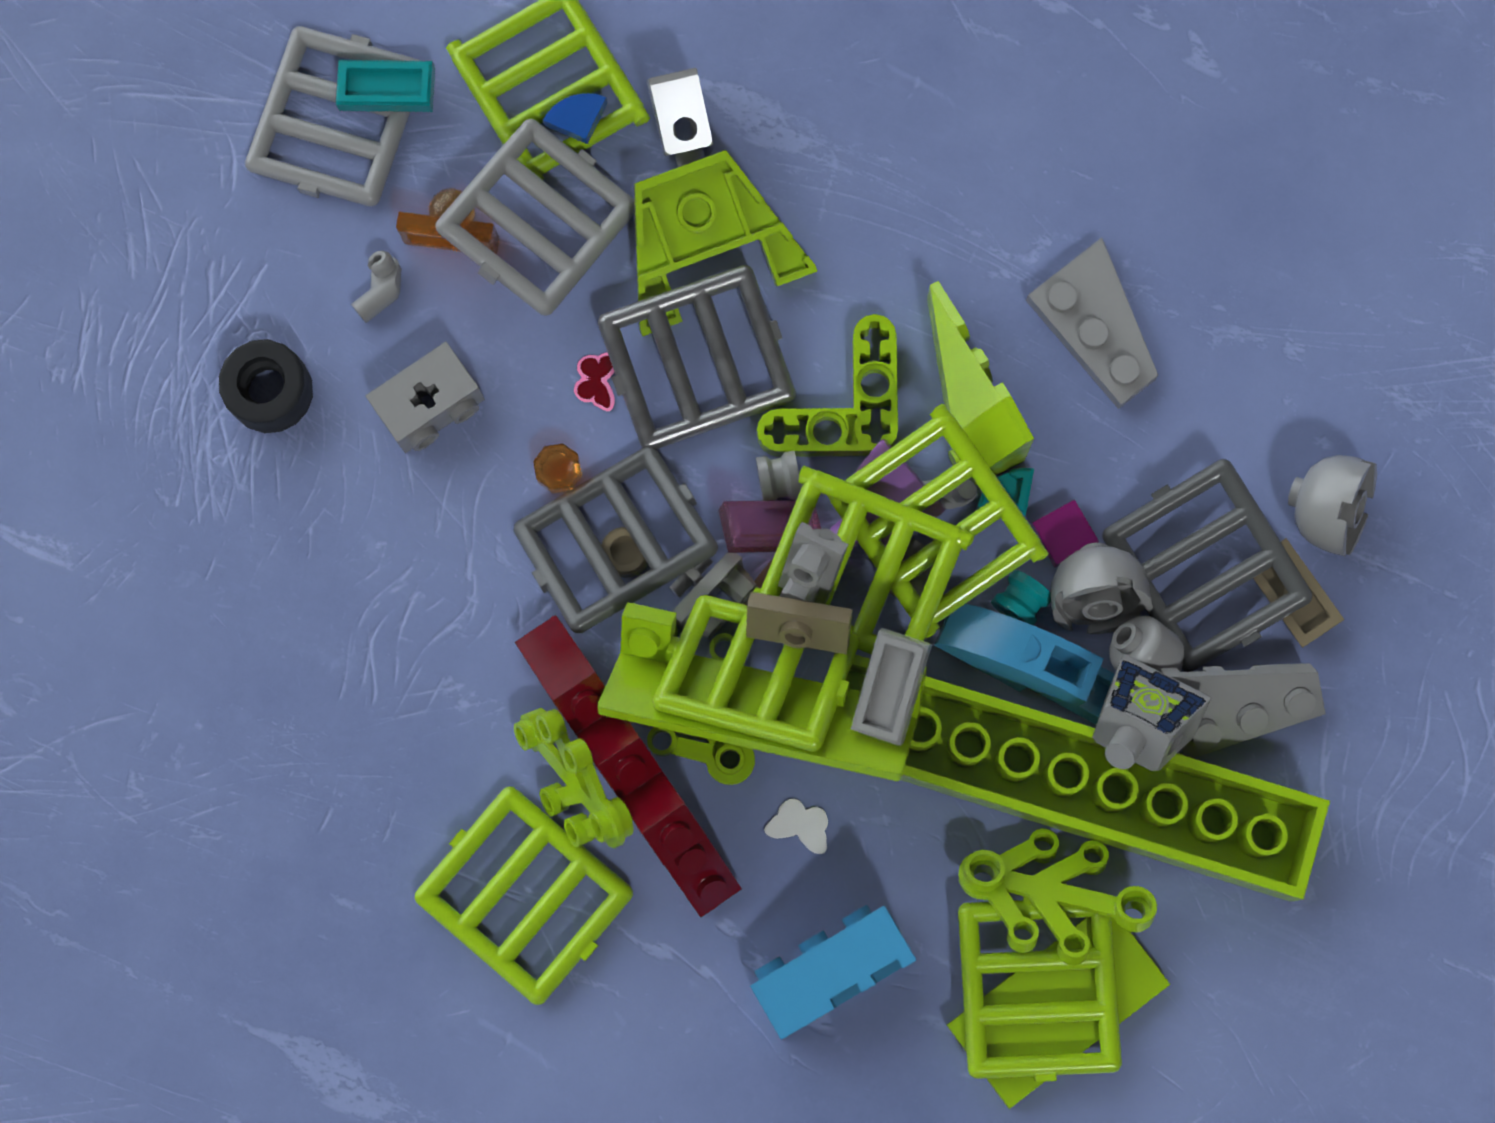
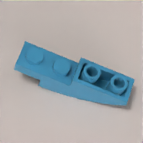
[934,603,1115,725]

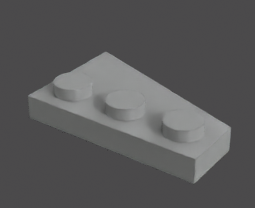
[1026,238,1158,409]
[1160,663,1326,758]

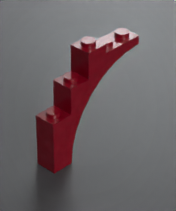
[515,614,742,918]

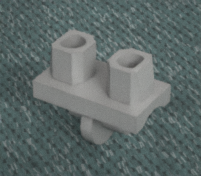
[778,522,849,604]
[669,548,757,640]

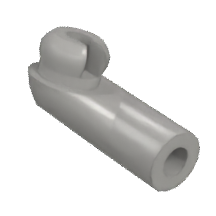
[351,251,402,323]

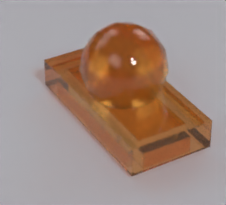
[396,188,499,255]

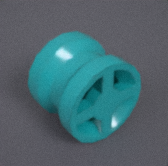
[991,570,1051,625]

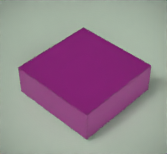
[1031,499,1099,568]

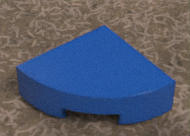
[543,93,608,144]

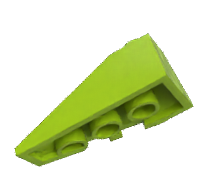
[927,281,1034,485]

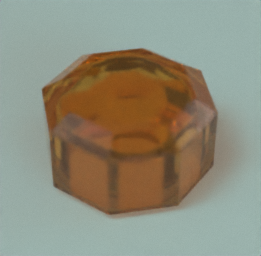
[533,443,582,494]

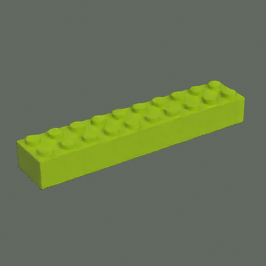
[846,655,1330,902]

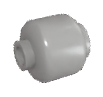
[1109,616,1184,672]

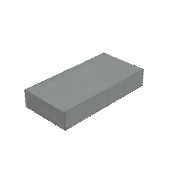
[851,628,932,746]

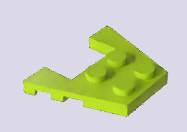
[634,150,818,337]

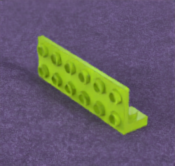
[598,602,927,781]

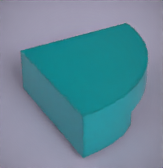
[976,468,1034,517]

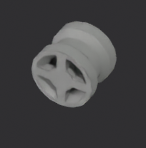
[756,451,802,505]

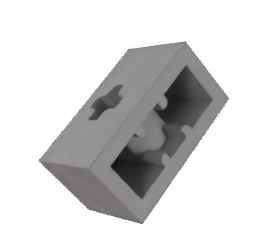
[365,342,485,453]

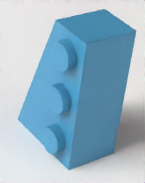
[750,904,916,1040]

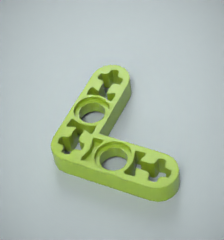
[757,314,898,457]

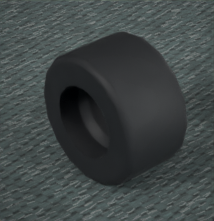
[219,339,313,433]

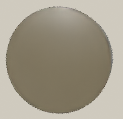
[601,527,648,578]

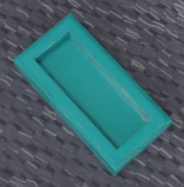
[336,60,435,112]

